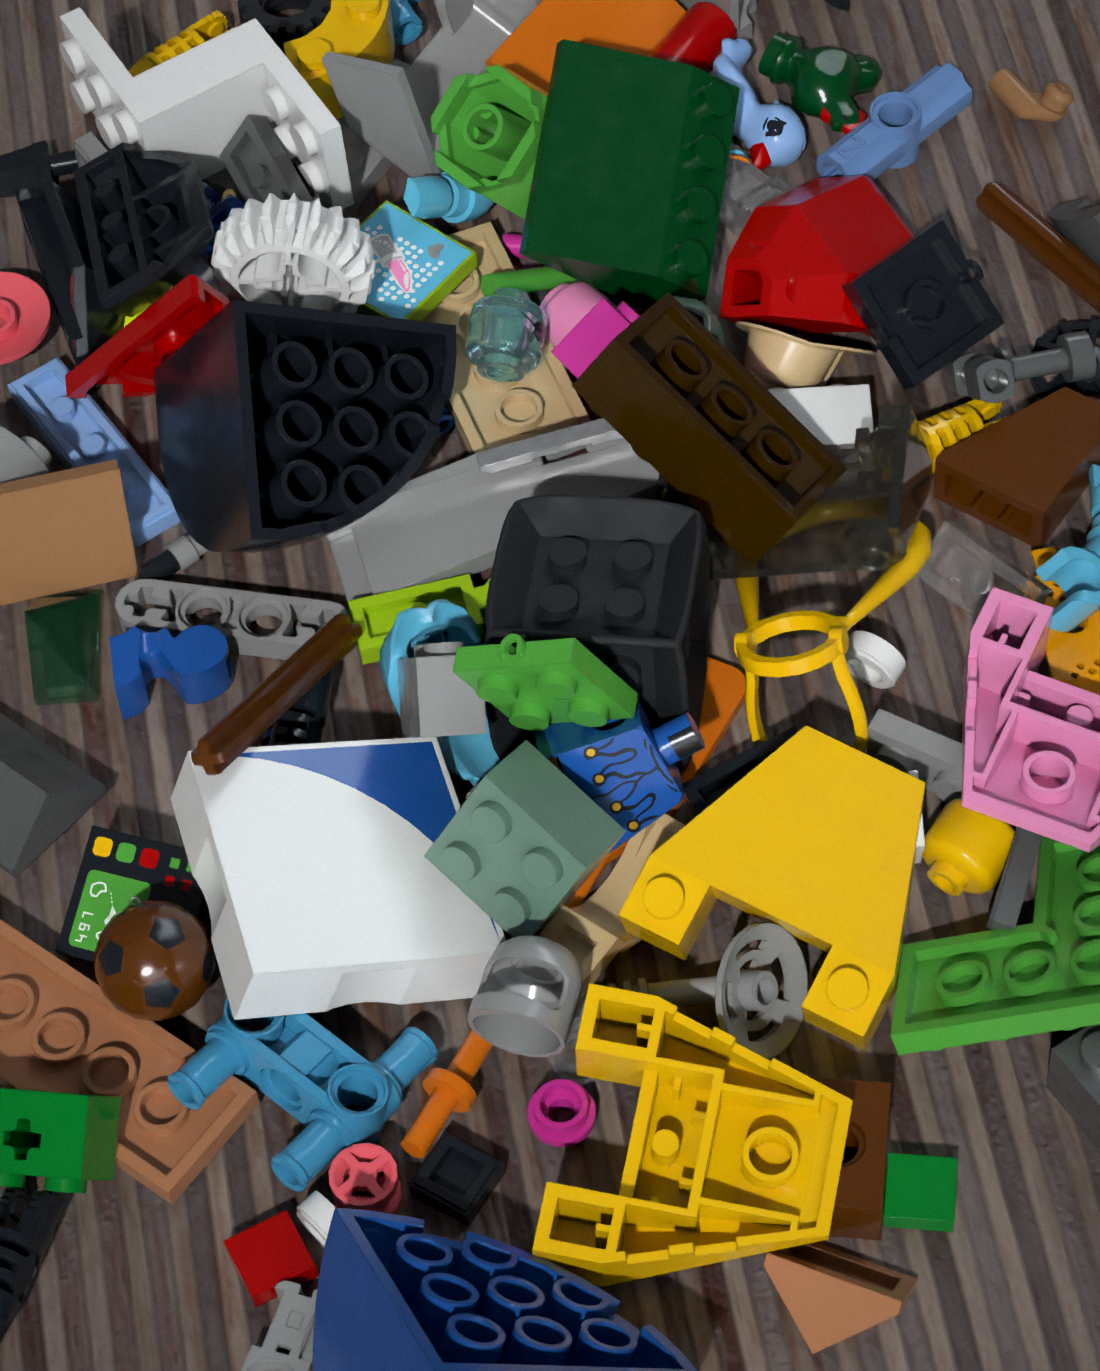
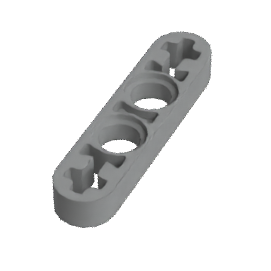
[115,579,353,661]

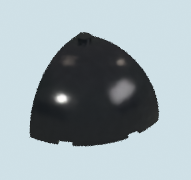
[154,300,457,553]

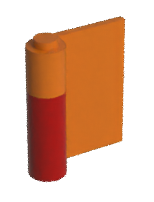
[485,0,737,92]

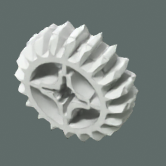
[211,192,376,314]

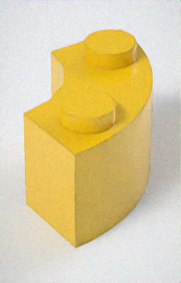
[283,0,395,120]

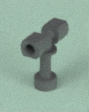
[942,330,1097,403]

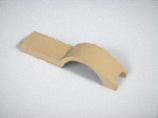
[538,814,685,1000]

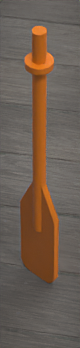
[400,656,746,1159]

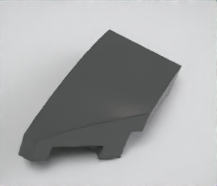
[1046,197,1100,267]

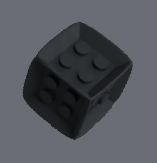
[484,494,711,774]

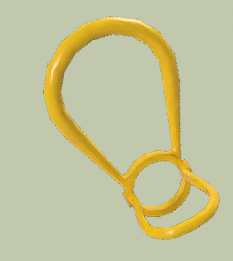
[734,504,931,752]

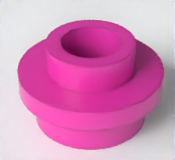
[527,1079,596,1147]

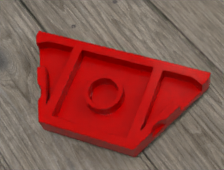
[65,274,231,399]

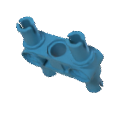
[167,997,438,1192]

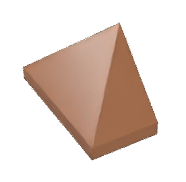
[763,1242,918,1354]

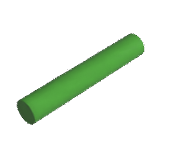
[481,266,580,298]

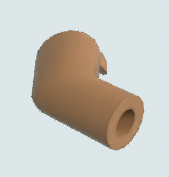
[989,68,1073,123]

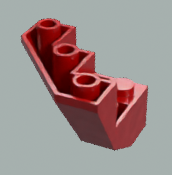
[719,175,915,338]

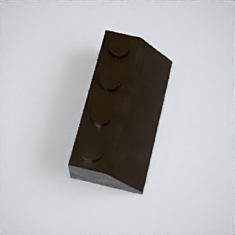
[571,292,847,565]

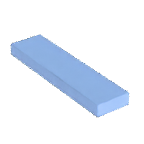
[7,357,181,549]

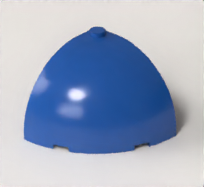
[313,1208,698,1371]

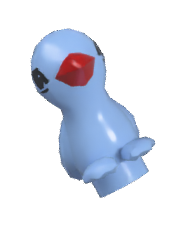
[709,38,806,172]

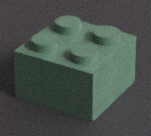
[424,740,626,938]

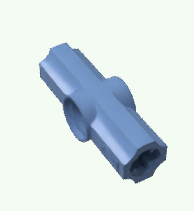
[816,62,973,181]

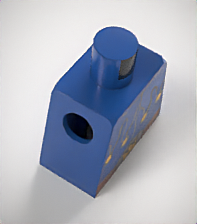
[535,700,705,855]

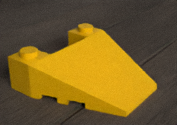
[618,725,926,1051]
[532,983,853,1286]

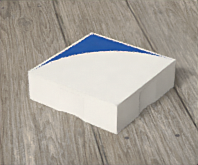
[170,737,506,1020]

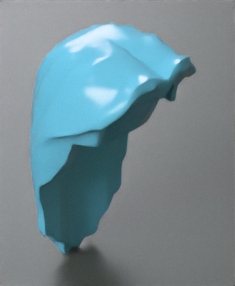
[380,599,501,786]

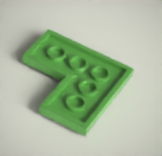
[890,837,1100,1055]

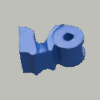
[109,625,234,720]

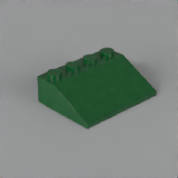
[519,39,740,310]

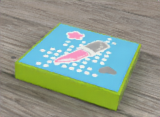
[356,200,478,321]

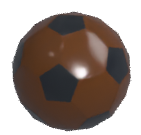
[93,900,215,1021]

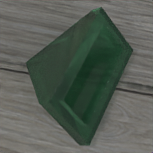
[25,592,101,706]

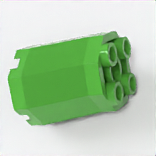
[430,64,548,220]

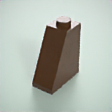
[933,387,1100,549]

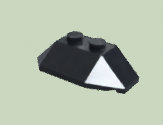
[73,142,215,317]
[14,182,125,394]

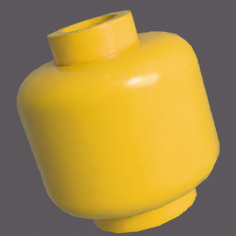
[922,798,1016,896]

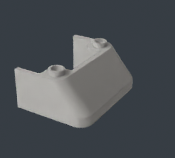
[322,0,543,177]

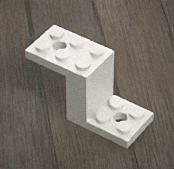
[59,7,354,210]

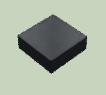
[409,1130,506,1227]

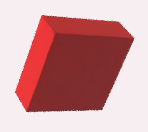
[223,1210,319,1308]

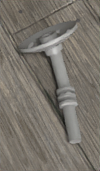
[573,923,808,1059]

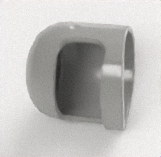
[467,936,583,1057]

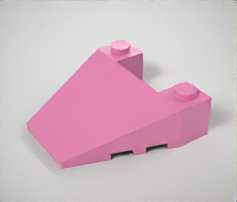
[961,587,1100,853]

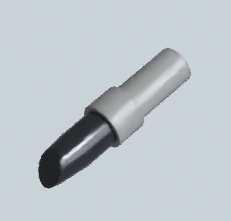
[135,535,210,580]

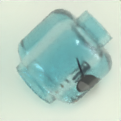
[465,288,547,382]

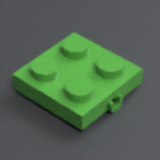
[453,634,638,731]

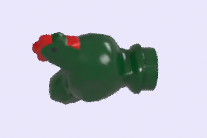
[758,32,882,135]

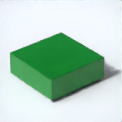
[883,1153,958,1232]

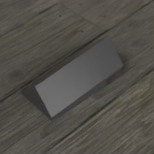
[0,713,107,878]

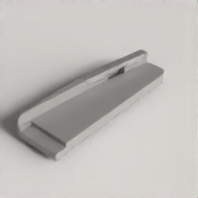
[326,418,671,601]

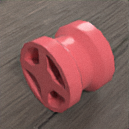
[328,1143,403,1214]

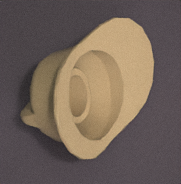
[736,321,876,389]

